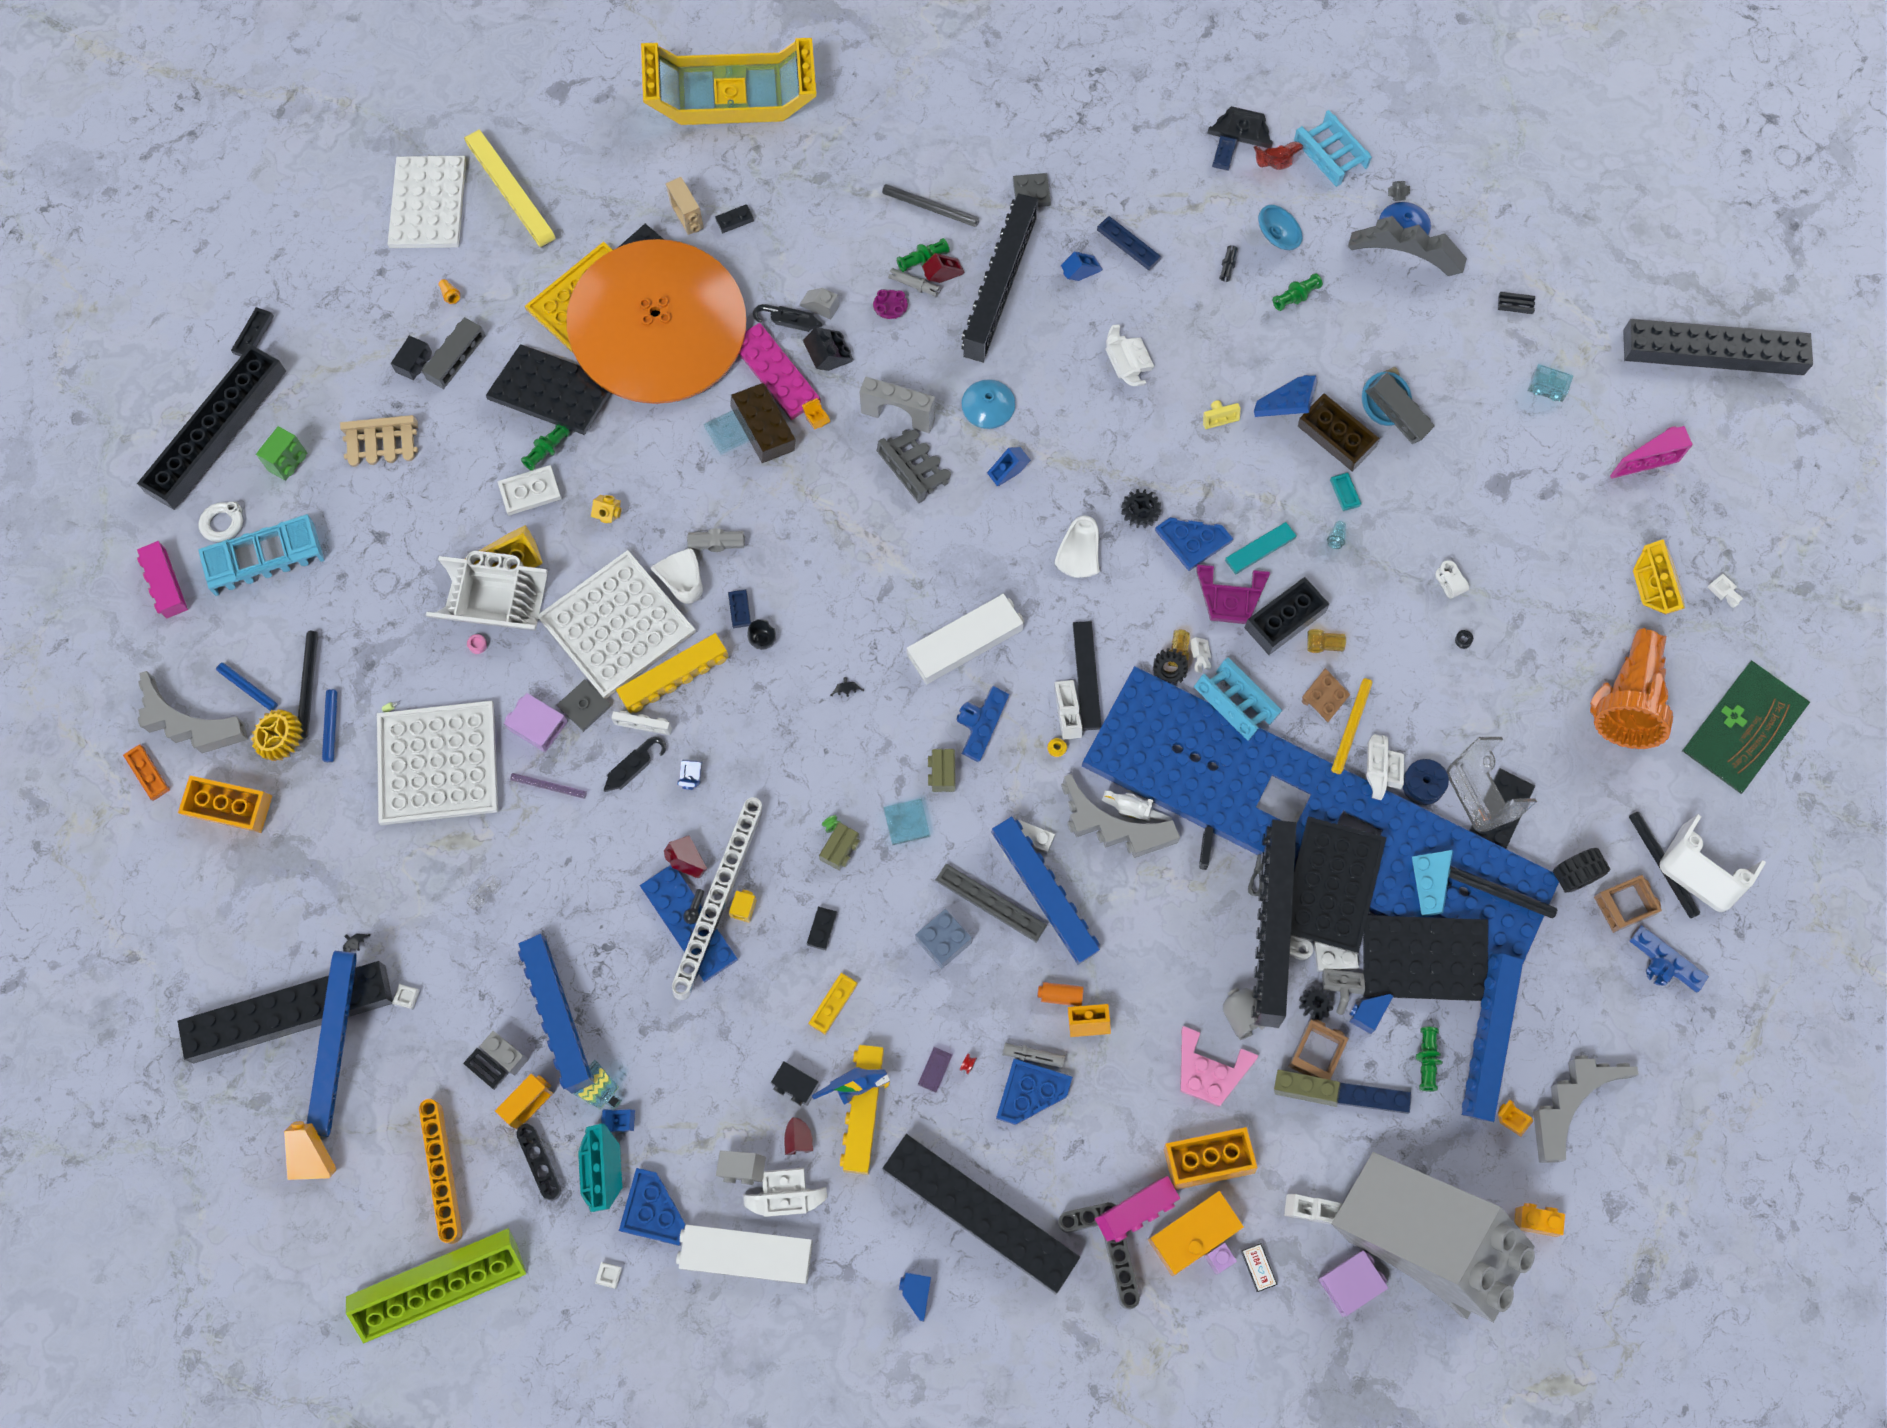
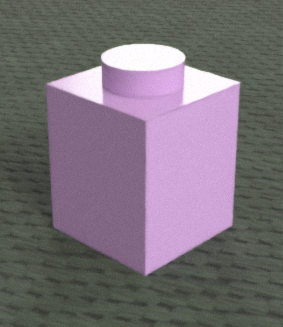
[1204,1243,1237,1274]

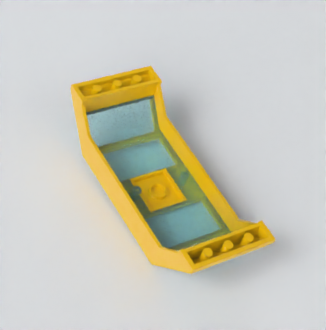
[641,38,816,125]

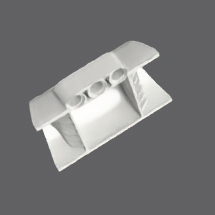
[426,551,548,631]

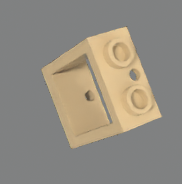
[665,177,704,235]

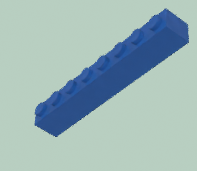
[991,816,1100,965]
[518,934,595,1094]
[1461,954,1524,1122]

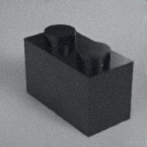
[390,335,432,381]
[771,1061,820,1106]

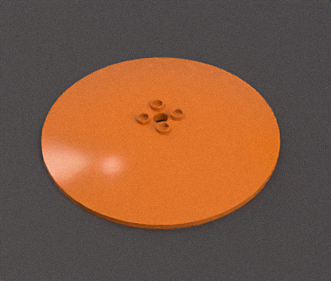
[566,239,746,404]

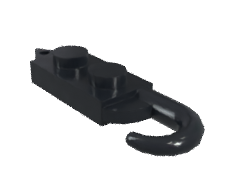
[753,304,822,332]
[604,737,666,792]

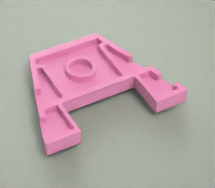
[1180,1026,1258,1107]

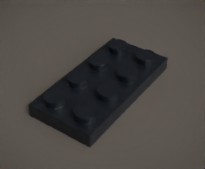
[1469,768,1535,849]

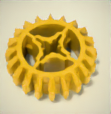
[251,709,303,761]

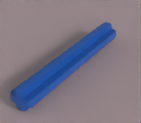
[216,663,278,711]
[322,689,338,763]

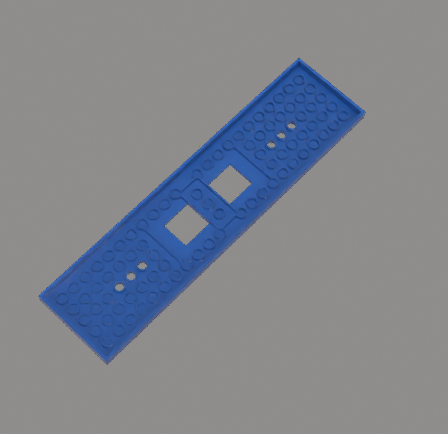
[1082,666,1559,968]

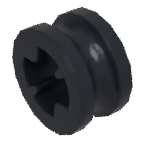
[1455,630,1474,649]

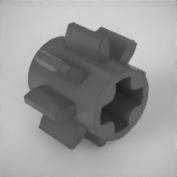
[1388,181,1410,201]

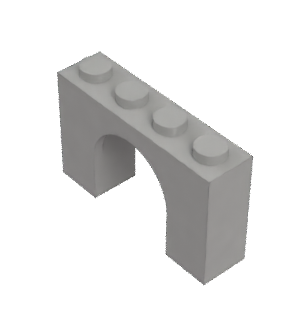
[859,376,935,433]

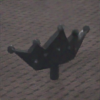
[830,677,864,697]
[343,933,371,952]

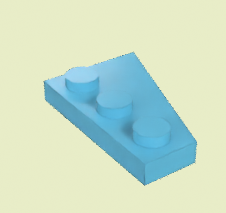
[1412,850,1453,916]

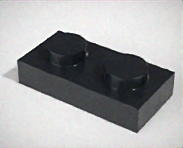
[715,204,754,234]
[807,906,837,951]

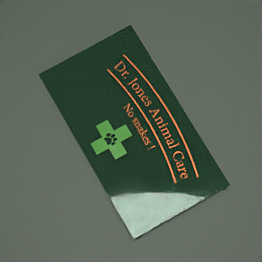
[1682,660,1810,794]

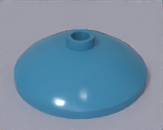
[1258,205,1302,250]
[1362,372,1412,426]
[962,380,1015,429]

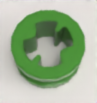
[822,815,841,833]

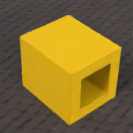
[729,890,757,923]

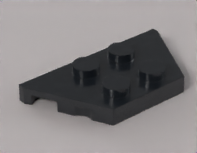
[1207,106,1273,149]

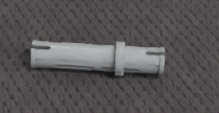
[888,268,940,297]
[1002,1042,1065,1068]

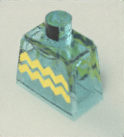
[572,1060,622,1110]

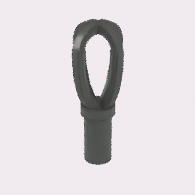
[1248,855,1264,896]

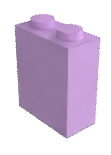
[504,693,568,753]
[1318,1250,1388,1317]

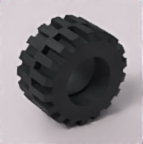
[1553,848,1611,893]

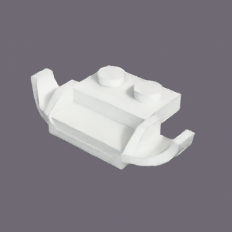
[1105,325,1154,386]
[1366,734,1404,800]
[743,1168,827,1217]

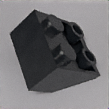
[803,327,854,371]

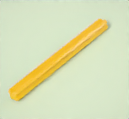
[1331,678,1373,774]

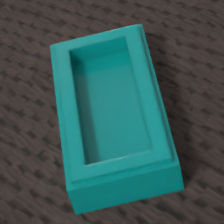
[1330,473,1361,511]

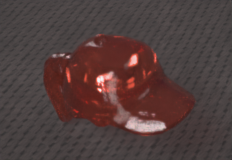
[1253,141,1304,170]

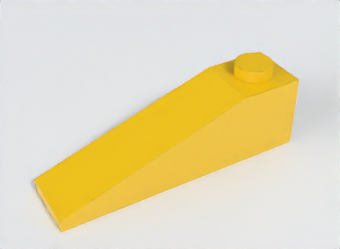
[465,525,543,569]

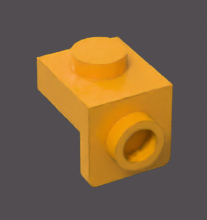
[802,398,830,430]
[1498,1100,1533,1137]

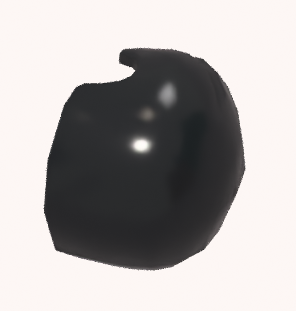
[747,619,776,650]

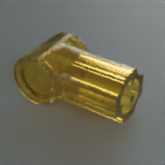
[1168,629,1190,667]
[1307,629,1346,653]

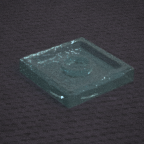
[703,410,749,455]
[883,799,930,846]

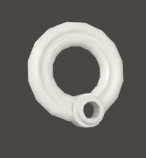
[198,502,243,542]

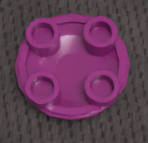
[873,289,908,319]

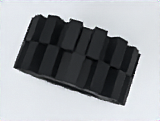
[1153,648,1188,685]

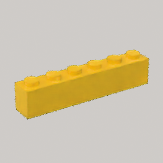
[616,633,729,713]
[840,1045,884,1175]

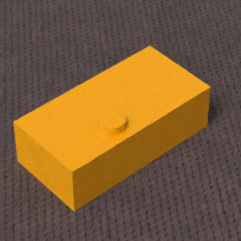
[178,775,272,833]
[1163,1127,1258,1190]
[1148,1191,1244,1276]

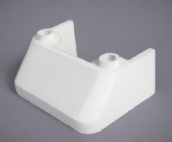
[1660,814,1766,912]

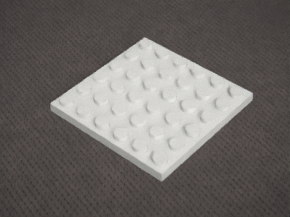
[537,550,696,699]
[377,701,498,825]

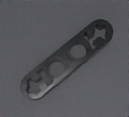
[516,1124,561,1201]

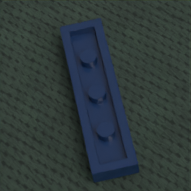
[1097,216,1161,271]
[1338,1083,1411,1114]

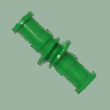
[896,238,950,272]
[1272,273,1323,311]
[521,425,570,471]
[1415,1027,1443,1092]

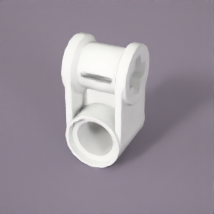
[1435,560,1469,599]

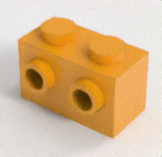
[1068,1004,1111,1037]
[1514,1203,1565,1237]

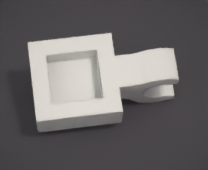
[1707,574,1743,608]
[1190,637,1211,673]

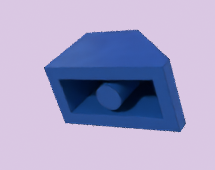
[1060,251,1103,281]
[987,447,1031,486]
[1349,994,1393,1034]
[899,1273,931,1322]

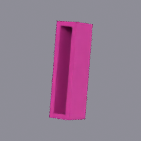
[137,541,188,619]
[1095,1176,1180,1242]

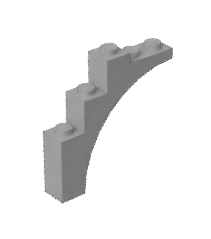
[138,671,248,754]
[1061,774,1180,858]
[1533,1055,1638,1163]

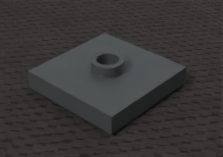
[557,679,611,732]

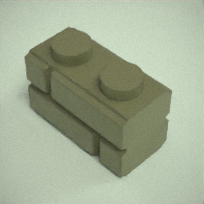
[928,749,955,792]
[819,822,861,871]

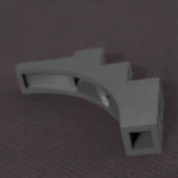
[1348,216,1467,276]

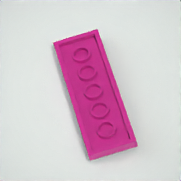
[739,323,821,420]

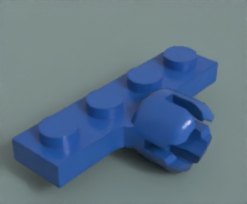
[956,686,1010,762]
[1629,925,1709,993]

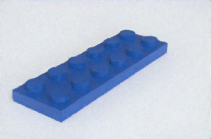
[639,865,738,983]

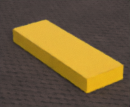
[808,973,858,1035]

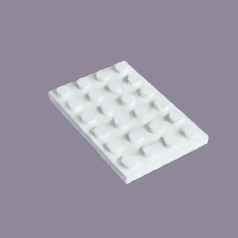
[388,156,466,248]

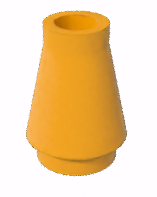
[438,279,460,304]

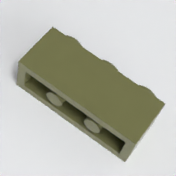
[1274,1070,1341,1107]

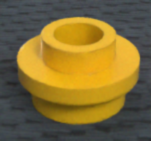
[1047,738,1067,757]

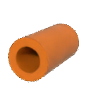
[1037,982,1083,1006]

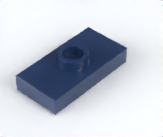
[1212,136,1237,171]
[728,589,751,629]

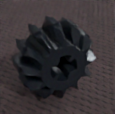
[1299,986,1334,1021]

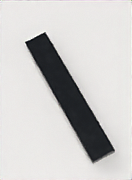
[1072,621,1102,731]

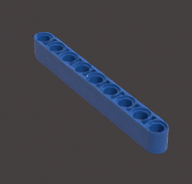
[307,950,357,1137]

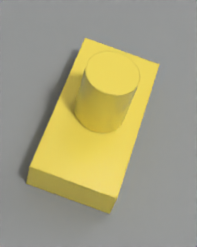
[1203,400,1241,429]

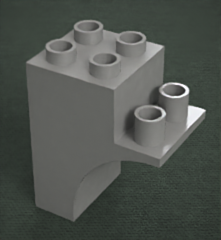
[1331,1152,1535,1323]

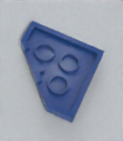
[1254,375,1317,417]
[1155,517,1233,571]
[996,1059,1073,1125]
[619,1168,686,1246]

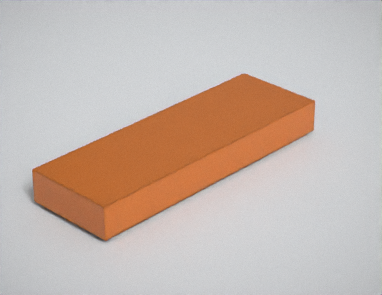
[123,744,170,801]

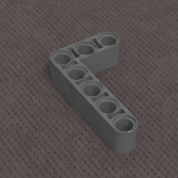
[1058,1202,1140,1309]

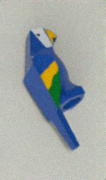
[812,1067,890,1105]

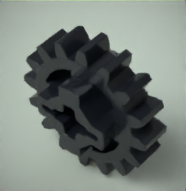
[1121,489,1161,528]

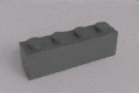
[422,317,486,389]
[1365,372,1435,444]

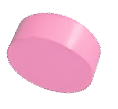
[467,634,487,654]

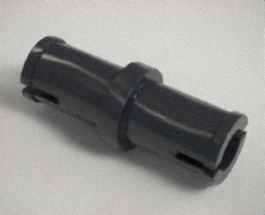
[1219,245,1238,282]

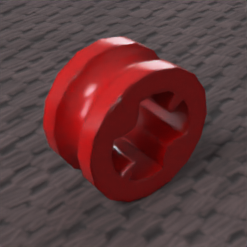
[959,1054,977,1075]

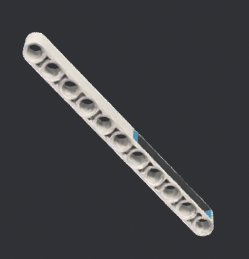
[672,797,762,1000]

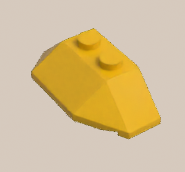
[1633,539,1685,615]

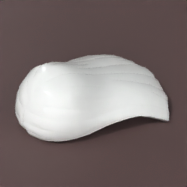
[1055,515,1100,578]
[651,549,703,604]

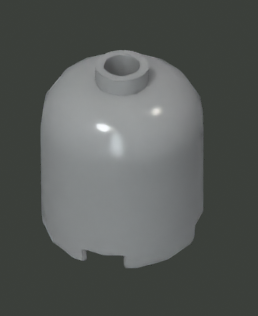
[1223,988,1265,1040]

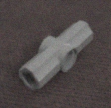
[687,528,745,552]

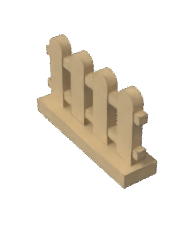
[340,415,418,467]

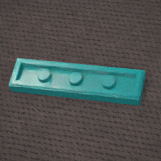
[1225,522,1297,575]

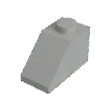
[800,288,839,320]

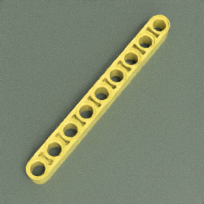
[464,129,556,248]

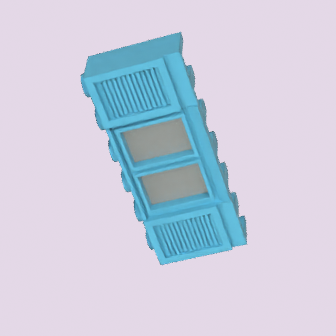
[198,514,325,596]

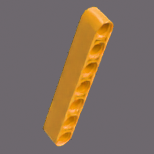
[419,1099,462,1244]

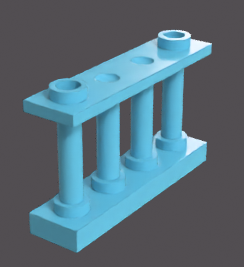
[1294,110,1372,187]
[1194,657,1282,740]

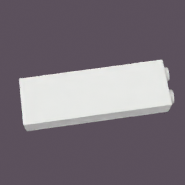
[907,594,1024,685]
[676,1225,813,1285]

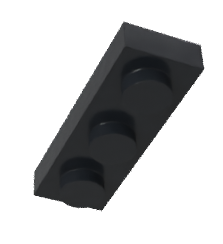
[231,307,274,357]

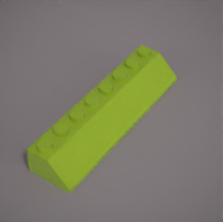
[345,1228,526,1344]

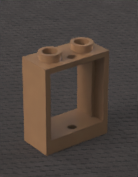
[1594,875,1662,933]
[1288,1019,1349,1080]

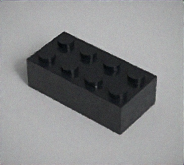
[1244,577,1330,655]

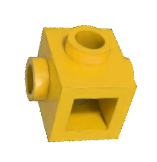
[591,494,622,523]

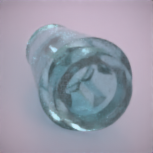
[1327,521,1346,549]

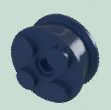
[1402,759,1449,805]

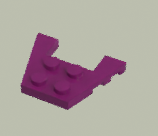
[1196,565,1270,624]

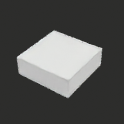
[392,984,420,1010]
[595,1262,622,1289]

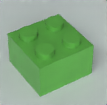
[256,426,307,481]

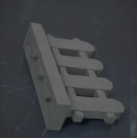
[876,429,951,504]

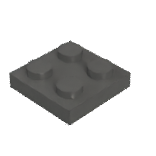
[1013,173,1051,207]

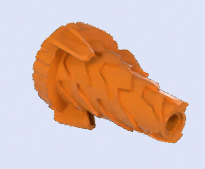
[1590,628,1673,749]

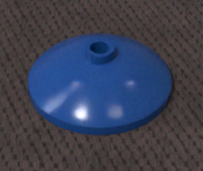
[1379,202,1431,235]

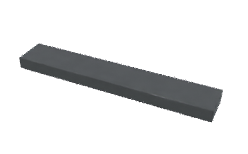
[935,864,1047,943]

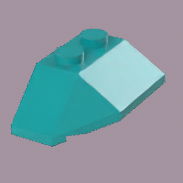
[578,1123,623,1212]

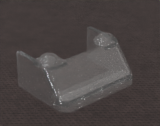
[1447,737,1537,832]

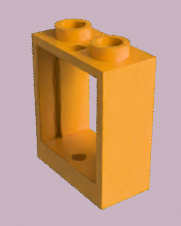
[495,1074,554,1130]

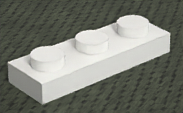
[611,711,672,735]

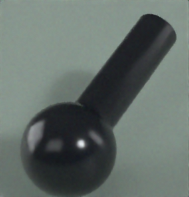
[683,889,704,924]

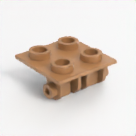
[1302,668,1350,722]

